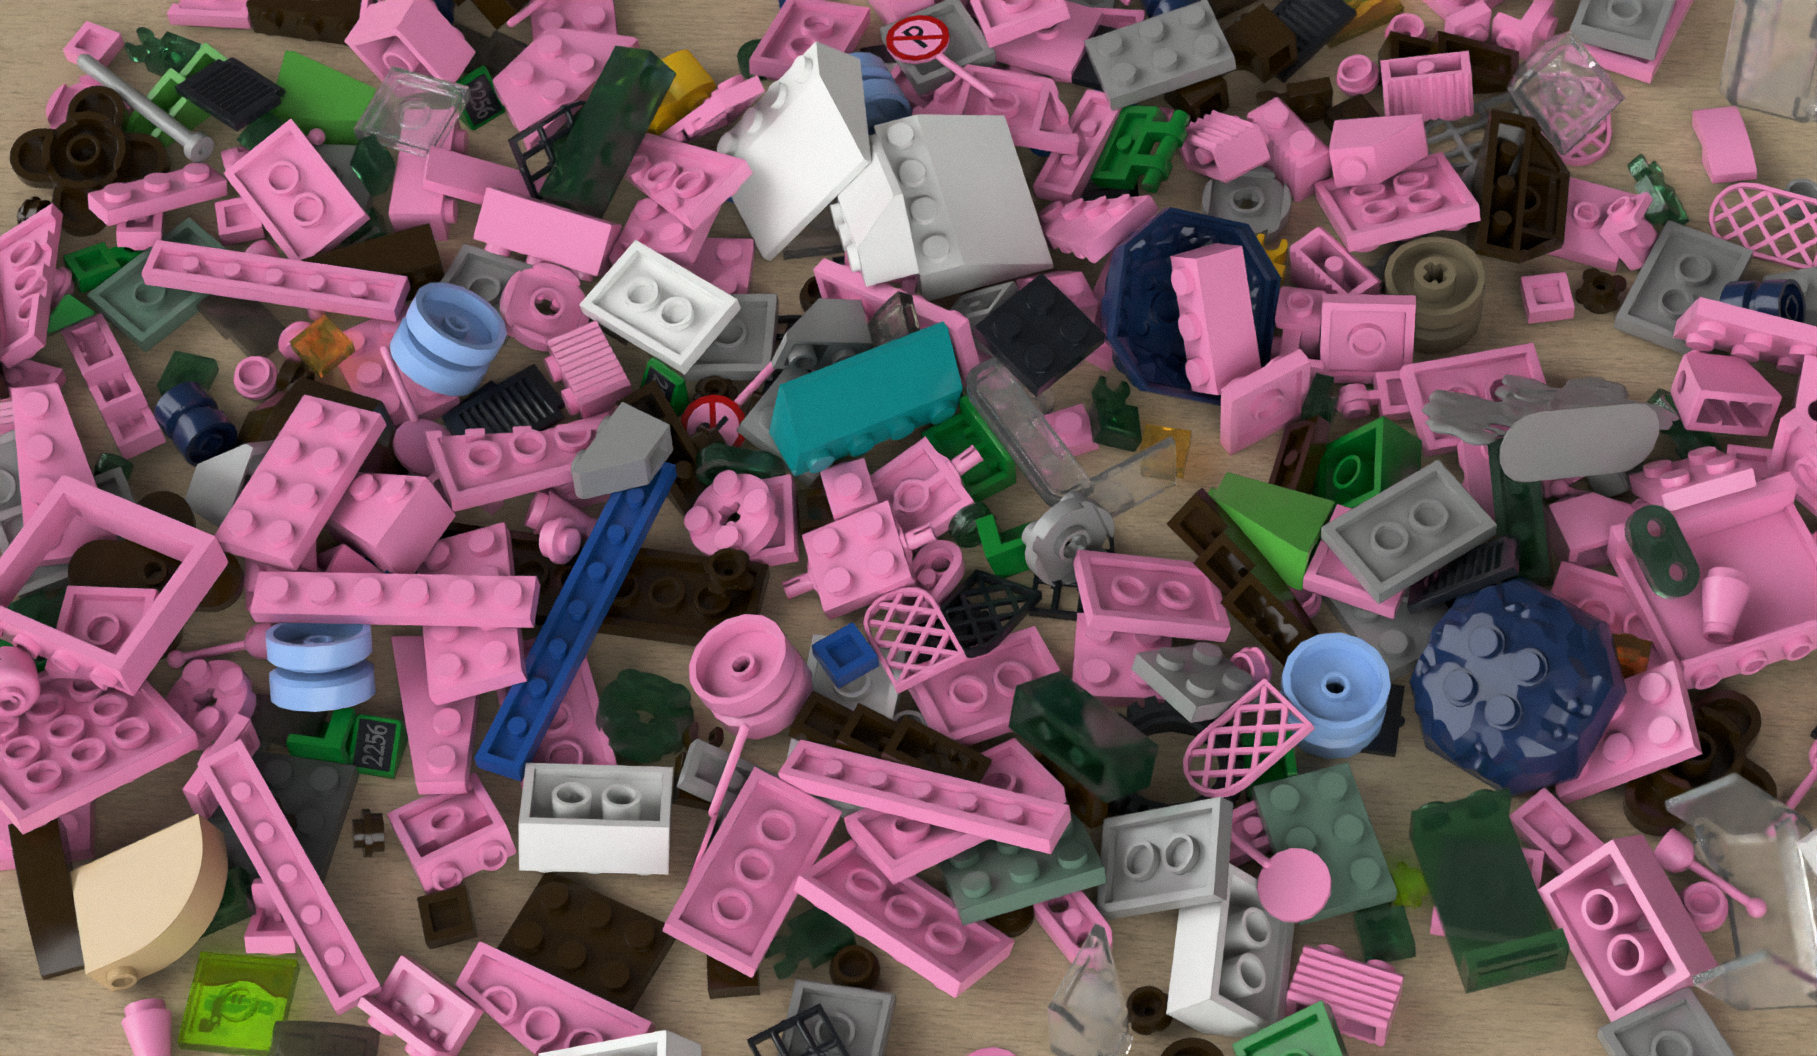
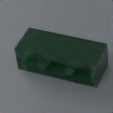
[1488,438,1555,586]
[1008,671,1159,803]

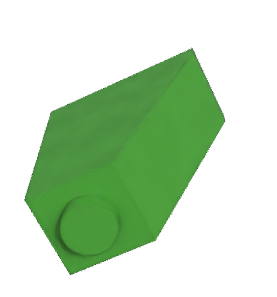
[267,51,388,146]
[1208,472,1335,591]

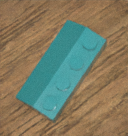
[769,321,963,477]

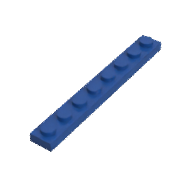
[474,462,677,782]

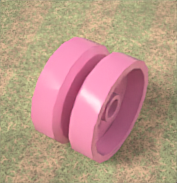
[689,614,813,740]

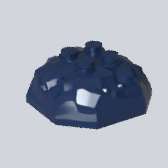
[1100,207,1281,406]
[1409,576,1627,798]

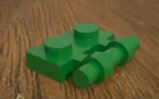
[1090,105,1190,193]

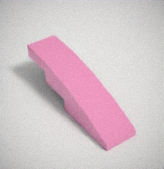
[61,313,166,461]

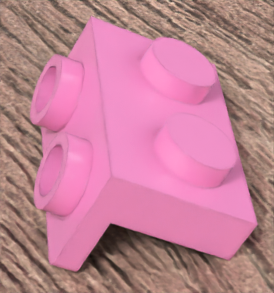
[357,955,485,1056]

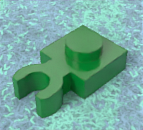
[63,242,145,293]

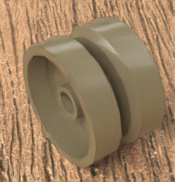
[1383,236,1486,354]

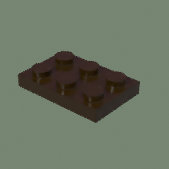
[497,872,676,1012]

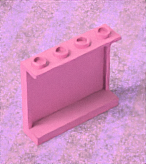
[1606,471,1817,690]

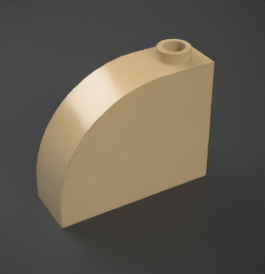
[70,814,228,992]

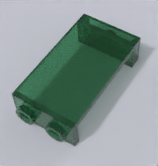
[1409,788,1569,994]

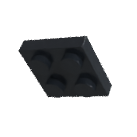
[973,273,1106,398]

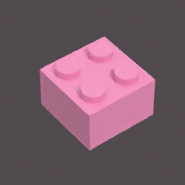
[344,0,476,101]

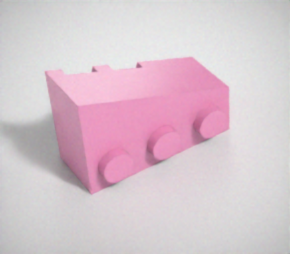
[324,472,456,574]

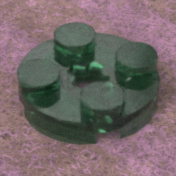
[595,669,694,763]

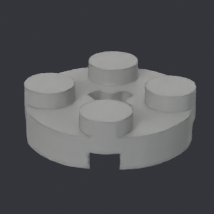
[1202,166,1291,245]
[1022,491,1114,585]

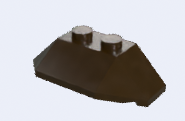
[1466,109,1570,264]
[231,377,409,475]

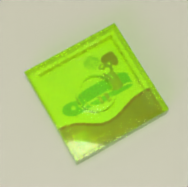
[177,951,300,1056]

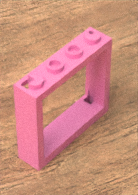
[0,474,229,696]

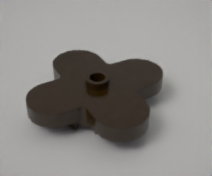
[10,86,171,237]
[68,491,244,661]
[1623,690,1777,836]

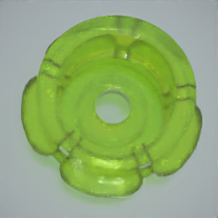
[1390,861,1428,910]

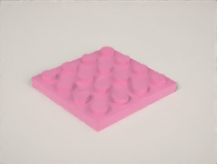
[0,670,199,835]

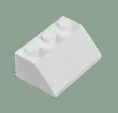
[830,134,919,287]
[518,763,673,875]
[1166,863,1295,1038]

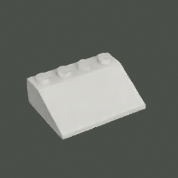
[717,41,871,261]
[874,114,1053,301]

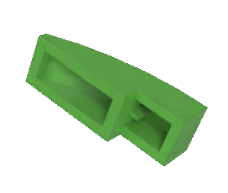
[126,42,228,148]

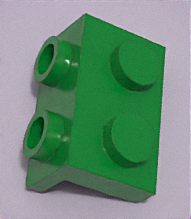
[921,394,1019,504]

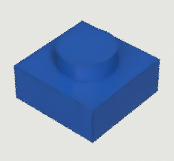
[812,622,879,689]

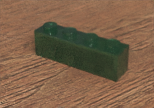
[538,45,676,219]

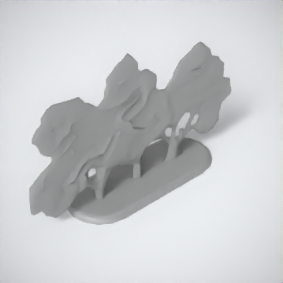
[1421,374,1679,482]

